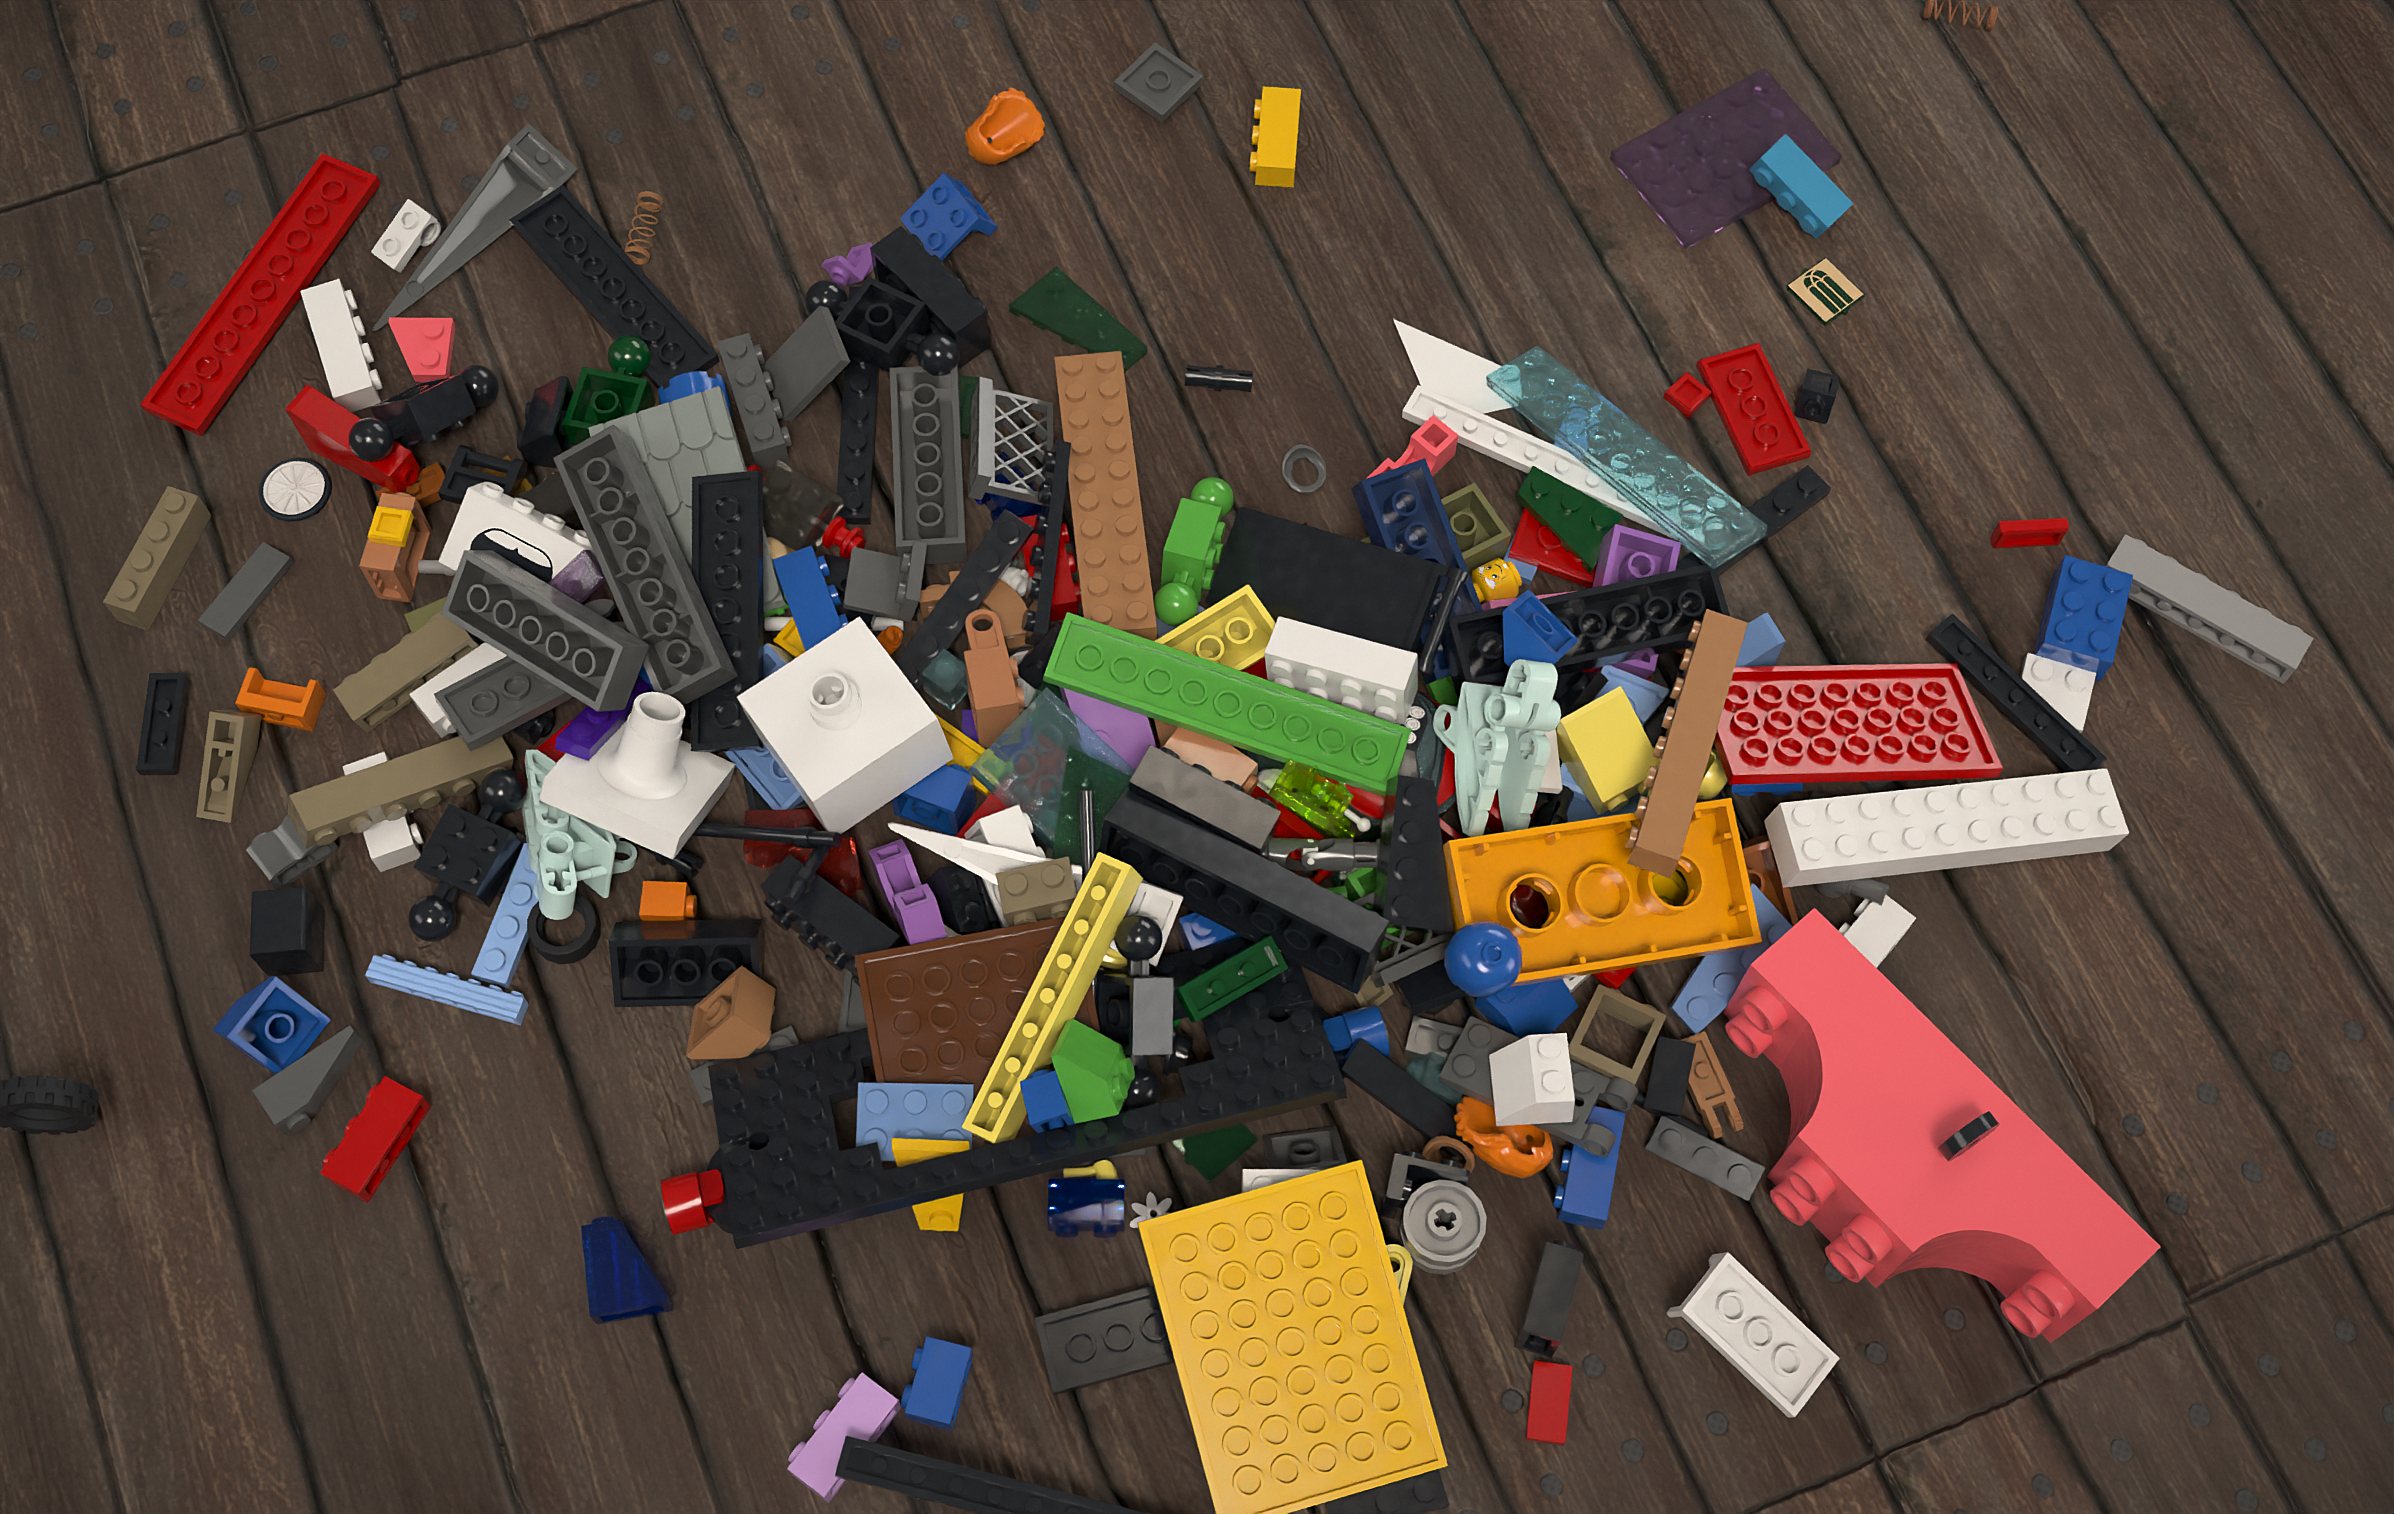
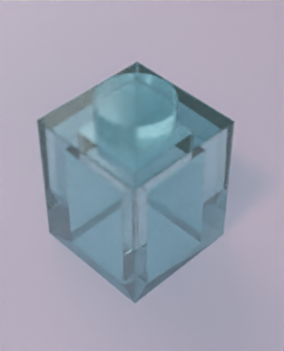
[921,648,968,711]

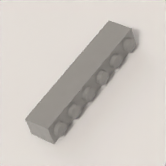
[2105,534,2314,684]

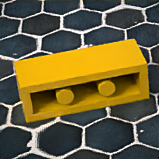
[1250,86,1301,188]

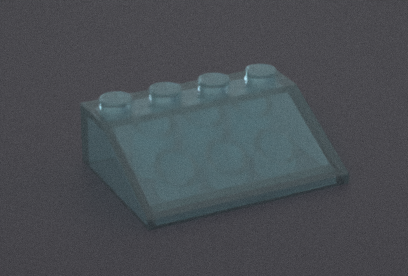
[968,687,1135,865]

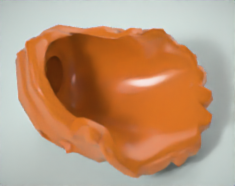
[1453,1096,1553,1178]

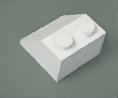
[1489,1033,1575,1126]

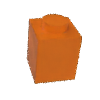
[639,881,697,921]

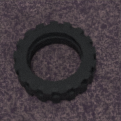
[0,1075,99,1135]

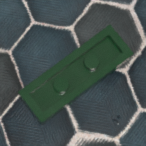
[1175,935,1289,1023]

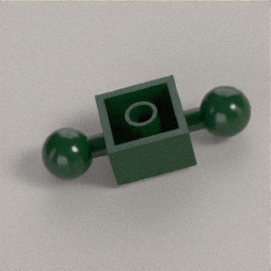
[562,335,654,445]

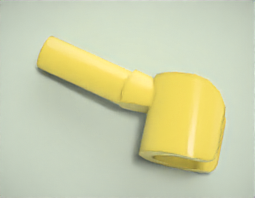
[1063,1160,1118,1186]

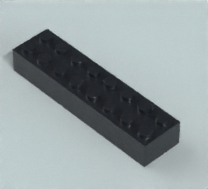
[1441,563,1731,697]
[1099,789,1389,995]

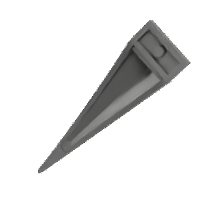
[373,123,578,333]

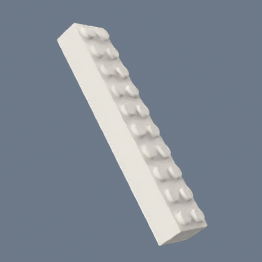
[1764,768,2129,888]

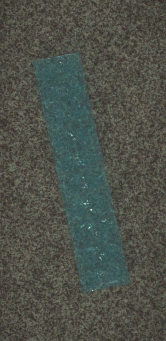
[1486,345,1767,569]

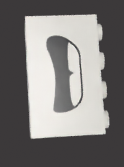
[438,482,596,601]

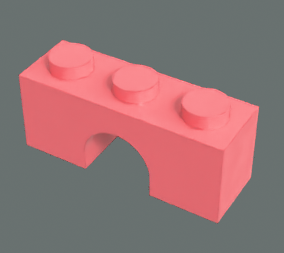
[1366,415,1459,479]

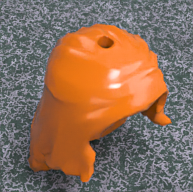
[965,87,1045,166]

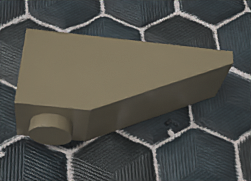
[196,709,262,823]

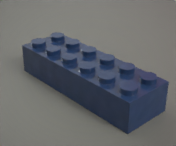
[1351,458,1483,685]

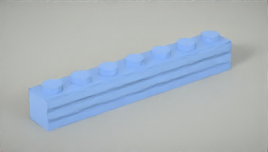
[365,954,529,1026]

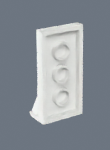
[1667,1252,1839,1417]

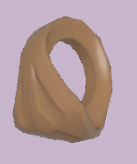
[1422,1136,1475,1173]

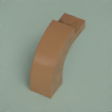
[919,571,1034,652]

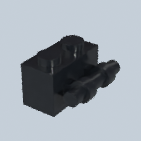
[922,866,1001,935]

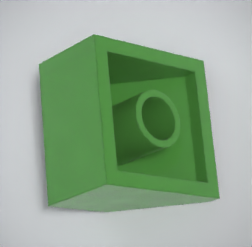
[1050,1019,1135,1124]

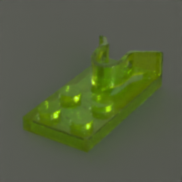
[1268,759,1356,840]

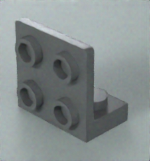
[843,540,927,623]

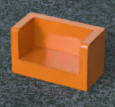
[235,667,327,732]

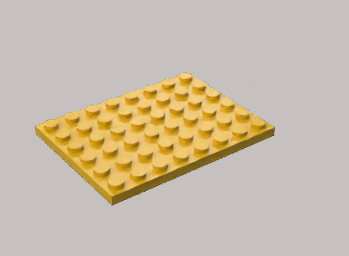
[1137,1160,1448,1514]

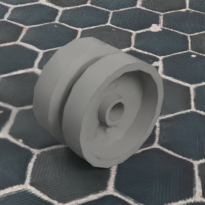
[1399,1179,1487,1275]

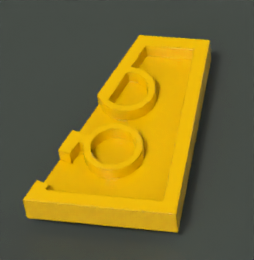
[892,1138,969,1231]

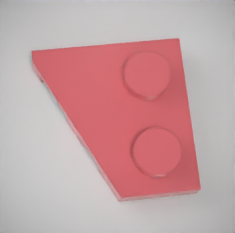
[388,317,456,382]

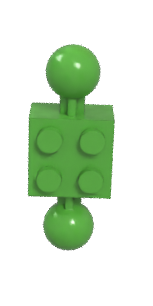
[1154,477,1234,626]

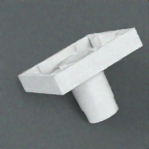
[539,692,736,859]

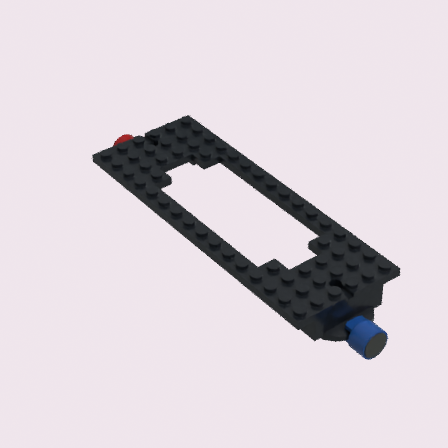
[660,937,1390,1249]

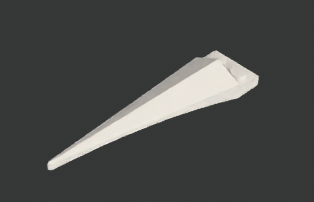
[888,822,1183,966]

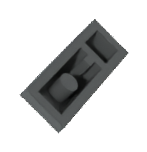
[252,1025,363,1136]

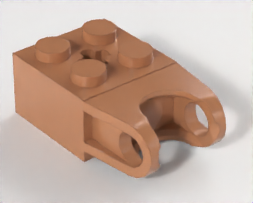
[964,609,1027,748]

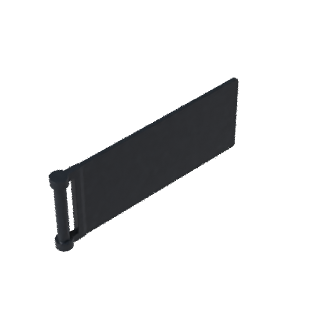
[1205,507,1469,676]

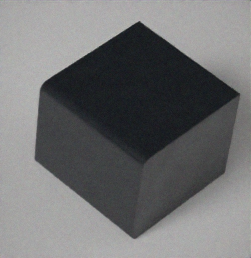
[249,887,325,977]

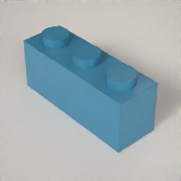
[1749,134,1854,239]

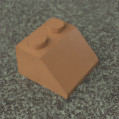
[686,966,776,1059]

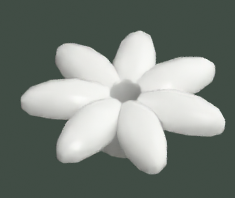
[1130,1192,1172,1228]

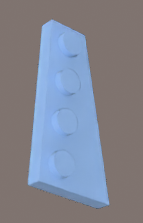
[1560,665,1670,801]

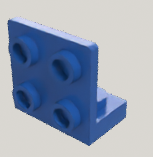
[901,173,998,261]

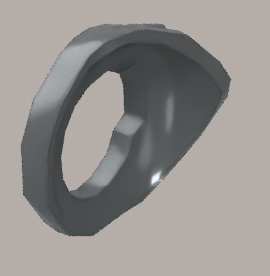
[1282,444,1326,494]

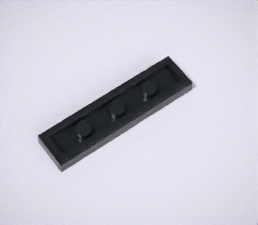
[1339,1038,1466,1157]

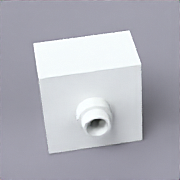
[737,616,954,834]

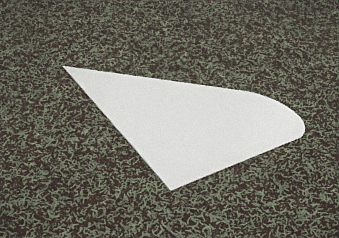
[1393,319,1524,414]

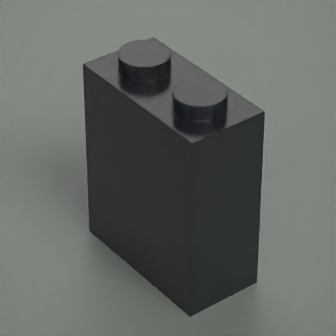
[1514,1240,1584,1358]

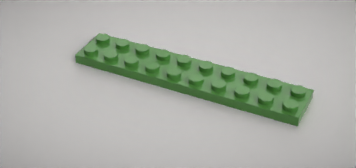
[1043,612,1411,797]

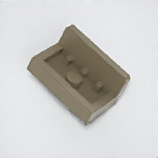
[995,856,1077,927]

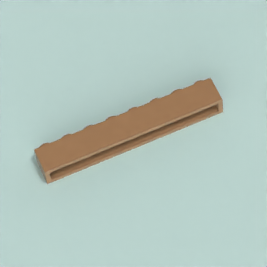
[1625,609,1748,878]

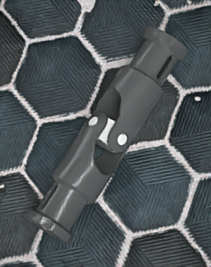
[1261,838,1381,871]

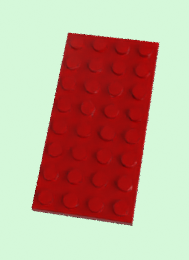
[1714,663,2003,785]

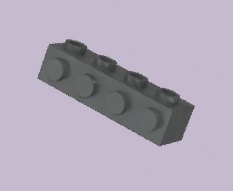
[717,333,792,471]

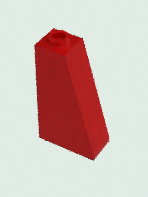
[285,385,421,493]

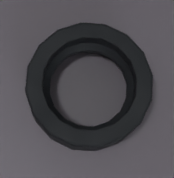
[527,893,600,964]

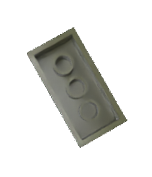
[1361,482,1511,574]

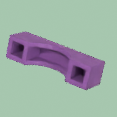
[868,839,947,945]

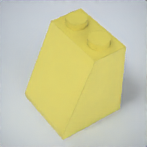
[1556,686,1658,815]

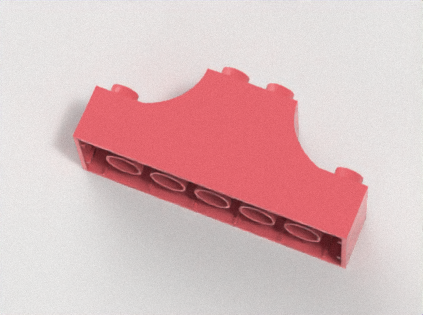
[1723,908,2161,1343]

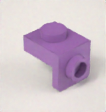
[821,243,873,286]

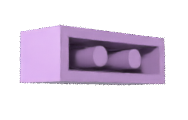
[787,1372,902,1503]

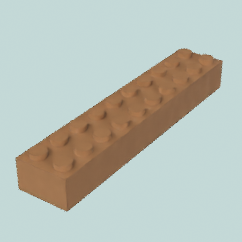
[1054,351,1157,641]

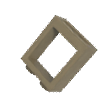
[1568,984,1667,1086]

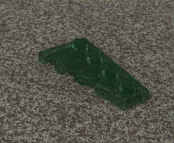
[1009,266,1148,373]

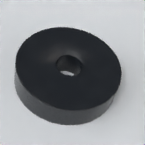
[1938,1111,2000,1162]

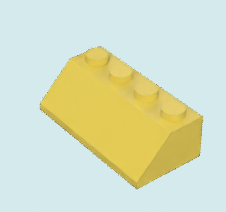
[1154,584,1276,671]

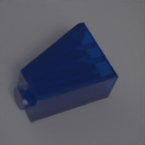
[581,1217,674,1325]

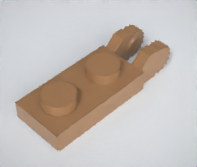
[1680,1031,1744,1140]

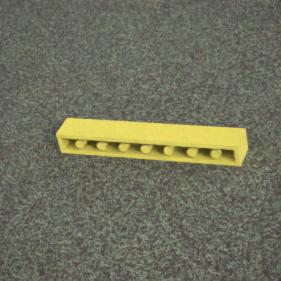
[962,852,1143,1144]

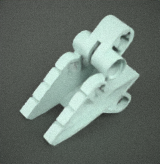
[1433,659,1561,837]
[521,750,637,920]

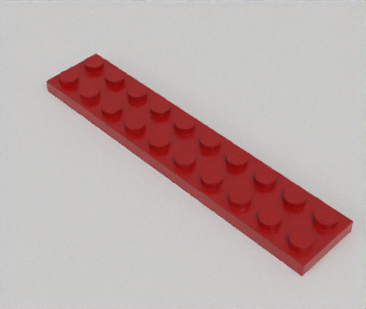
[140,153,381,436]

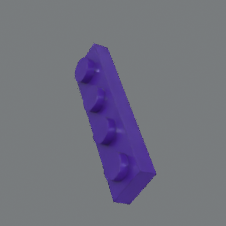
[555,676,652,761]

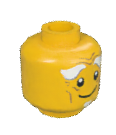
[1471,558,1522,604]

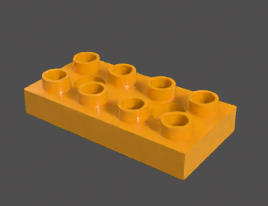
[1443,798,1762,993]

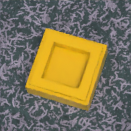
[367,506,414,547]

